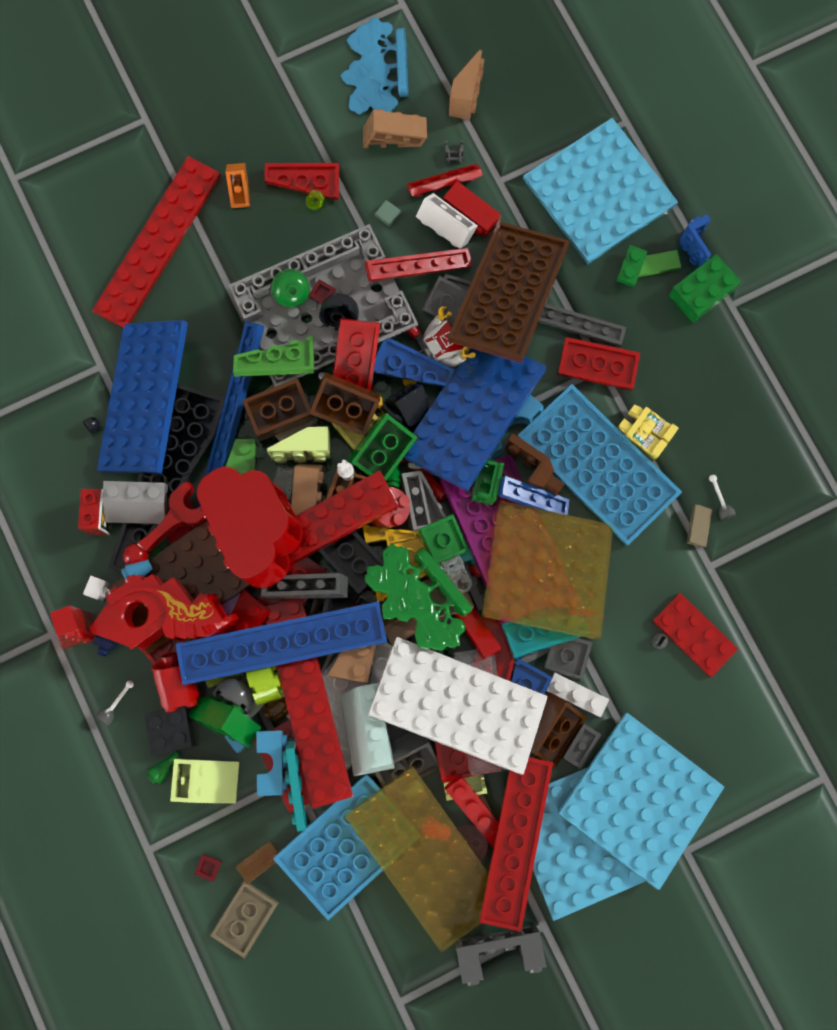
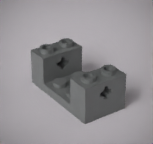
[454,925,547,986]

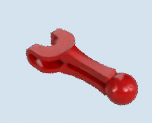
[123,482,207,565]

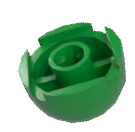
[271,268,310,308]

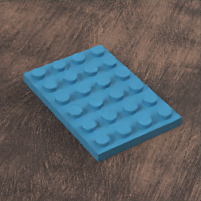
[273,774,421,920]

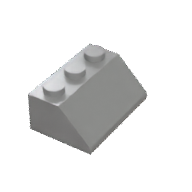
[103,481,168,524]

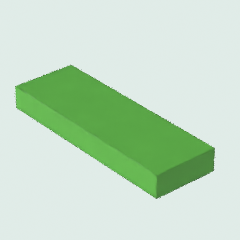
[621,250,681,277]

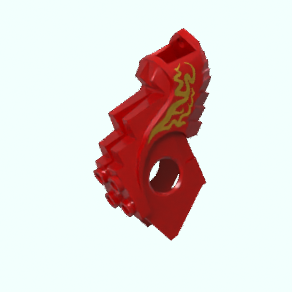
[90,574,239,652]

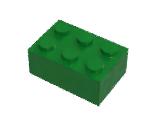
[669,254,741,323]
[347,412,418,481]

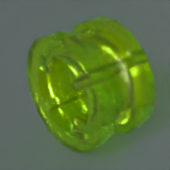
[306,190,324,210]

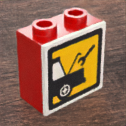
[78,489,111,535]

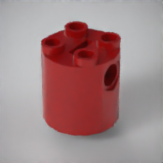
[151,652,201,712]

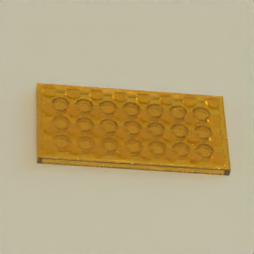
[345,766,488,953]

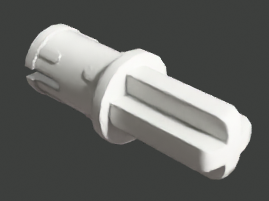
[337,460,354,481]

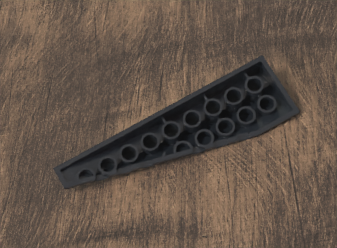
[108,384,225,572]

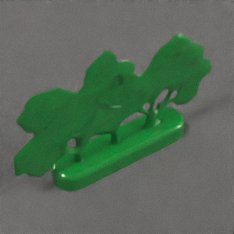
[365,544,472,651]

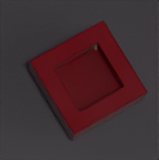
[309,279,336,305]
[194,854,222,882]

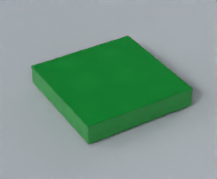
[417,514,469,564]

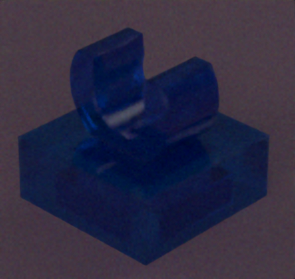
[93,635,119,657]

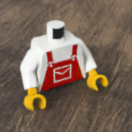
[420,306,476,367]

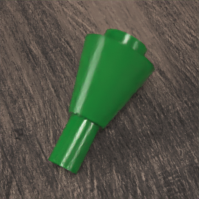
[146,751,181,785]

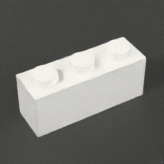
[416,193,478,249]

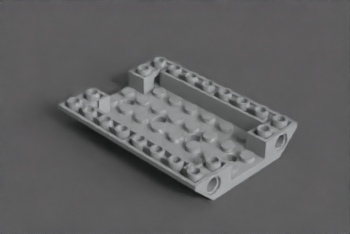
[228,224,418,387]

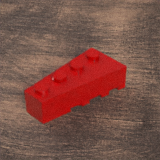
[50,605,99,650]

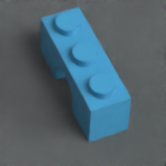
[256,731,288,796]

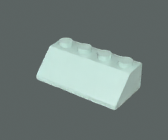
[341,683,395,776]

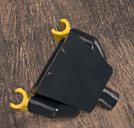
[377,379,429,433]

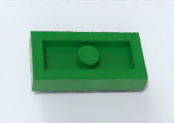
[616,245,648,287]

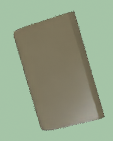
[686,504,712,548]

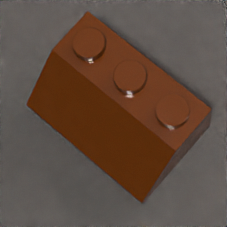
[309,372,380,436]
[530,692,587,769]

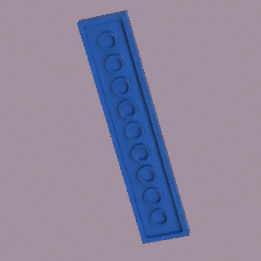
[176,602,387,685]

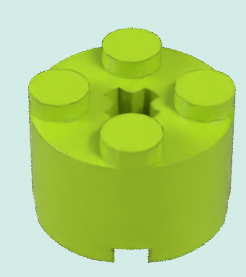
[246,666,284,705]

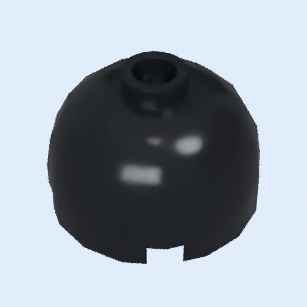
[319,293,359,331]

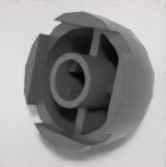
[213,676,255,714]

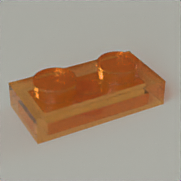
[236,841,278,884]

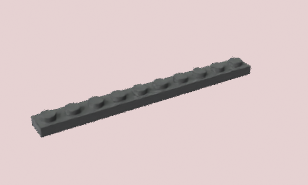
[444,274,627,347]

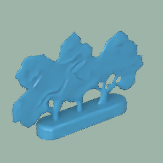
[340,17,409,115]

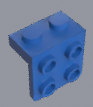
[679,214,711,268]

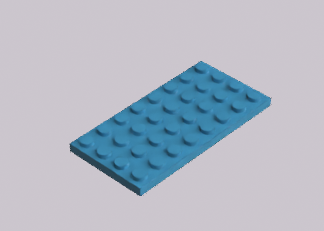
[517,384,682,546]

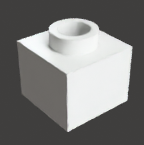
[83,576,110,602]

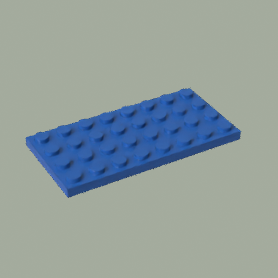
[97,320,188,474]
[403,348,546,492]

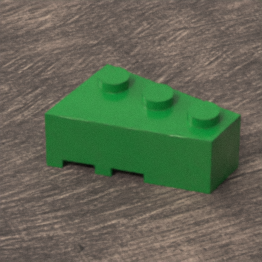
[188,695,261,749]

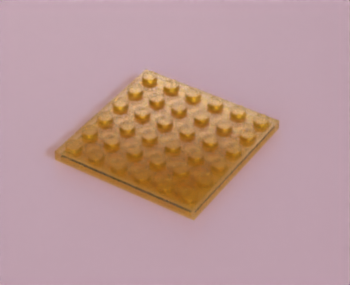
[482,501,613,640]

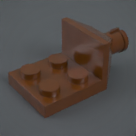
[505,434,565,496]

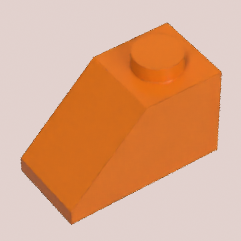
[225,163,250,208]

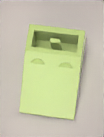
[267,427,331,463]
[170,758,239,803]

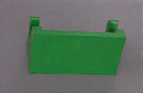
[471,460,504,506]

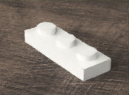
[546,673,609,718]

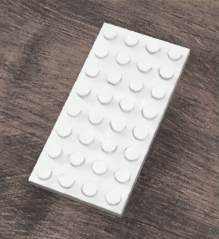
[368,637,548,775]

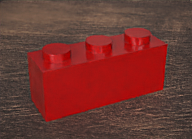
[443,181,501,238]

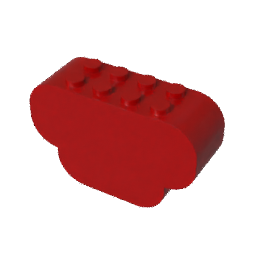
[197,467,303,589]

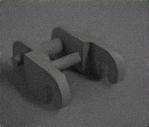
[445,140,464,164]

